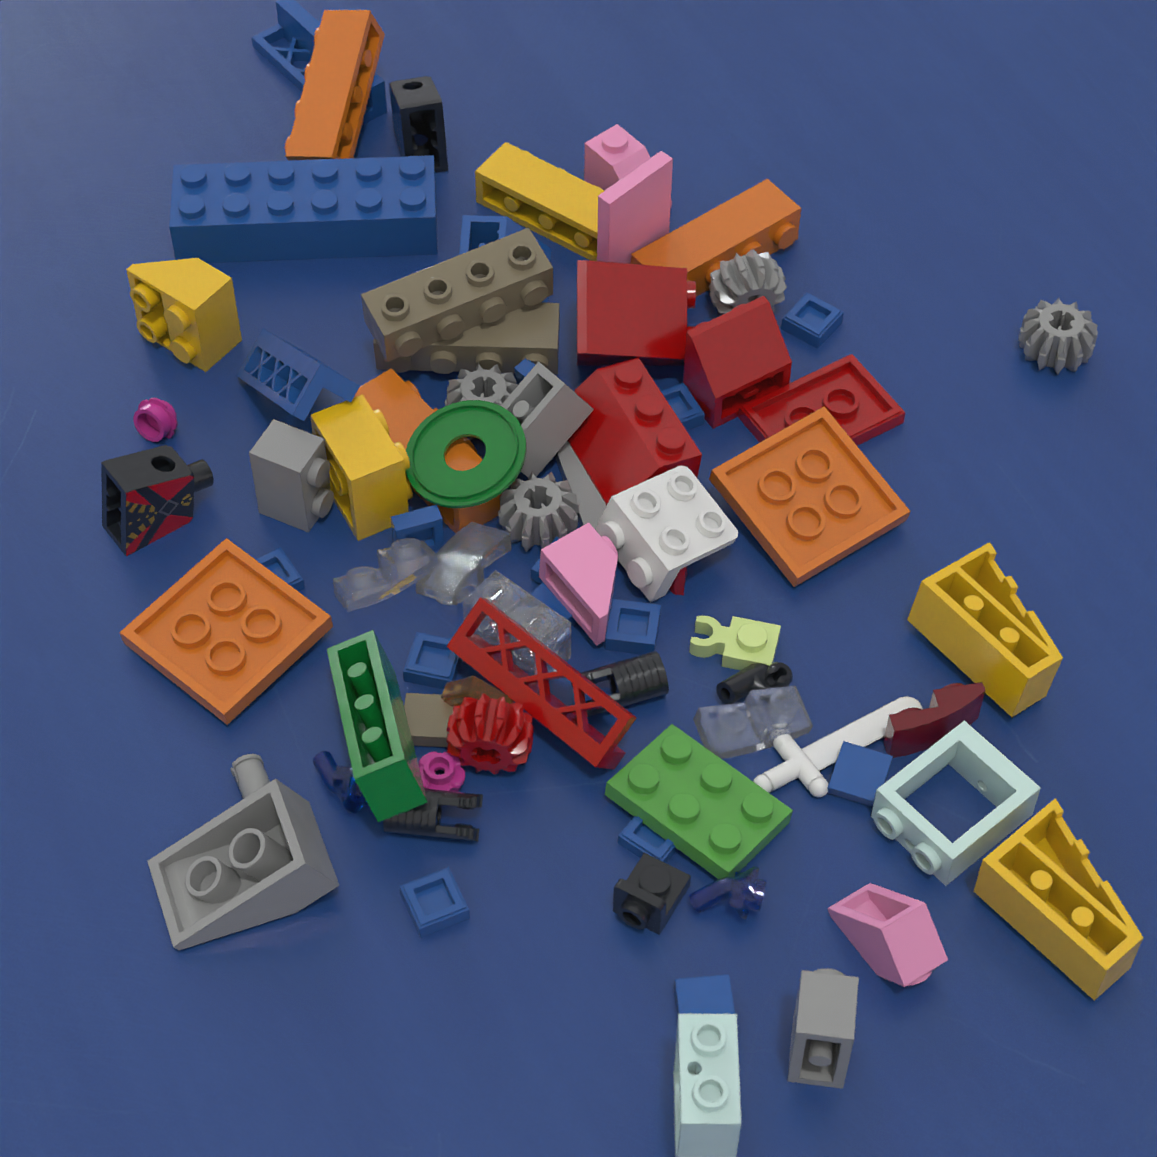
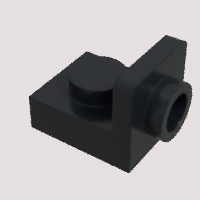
[613,853,691,935]

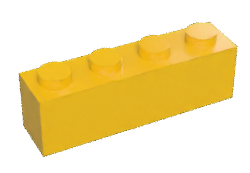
[475,142,604,261]

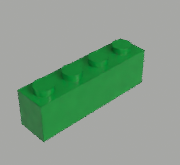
[327,630,428,822]

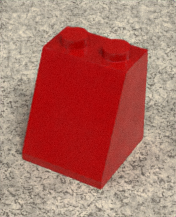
[577,260,696,366]

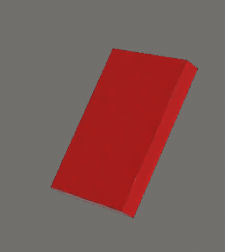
[738,354,906,446]

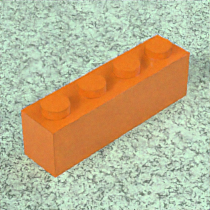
[285,10,385,161]
[631,179,801,297]
[354,369,502,539]

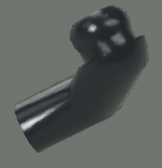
[716,662,793,705]

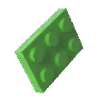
[605,724,793,884]

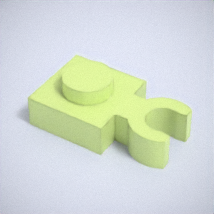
[689,616,781,671]

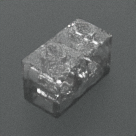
[462,570,571,676]

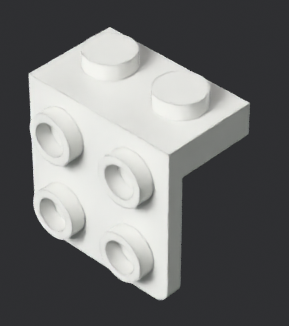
[595,466,738,603]

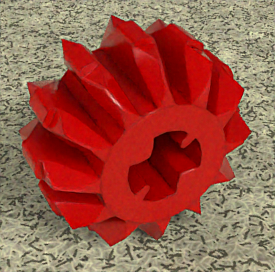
[446,693,534,775]

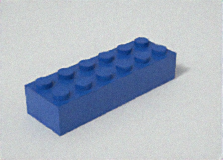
[169,155,438,263]

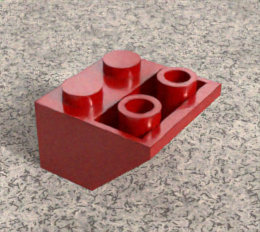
[683,296,792,429]

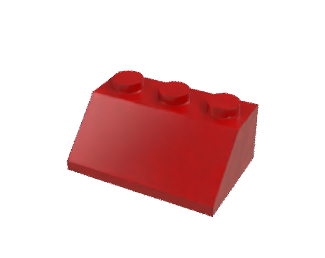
[567,357,702,505]

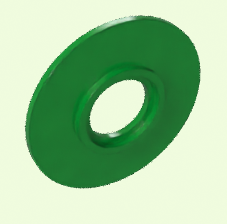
[405,400,527,508]

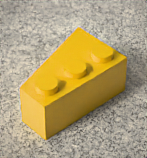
[907,542,1063,717]
[973,798,1143,1001]

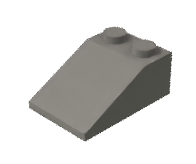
[147,778,339,951]

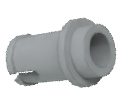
[230,754,270,799]

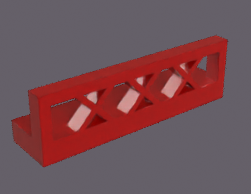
[446,597,637,769]

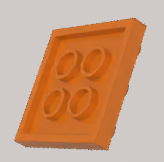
[709,406,911,587]
[120,538,333,725]

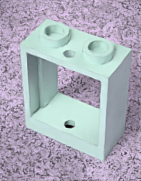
[871,721,1041,886]
[673,1014,741,1157]

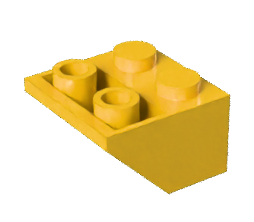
[126,258,242,372]

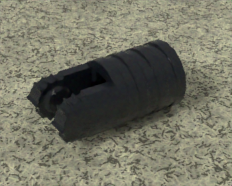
[571,651,669,717]
[383,788,483,842]

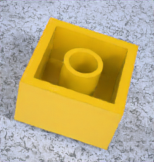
[310,394,413,541]

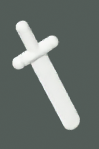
[753,696,923,797]

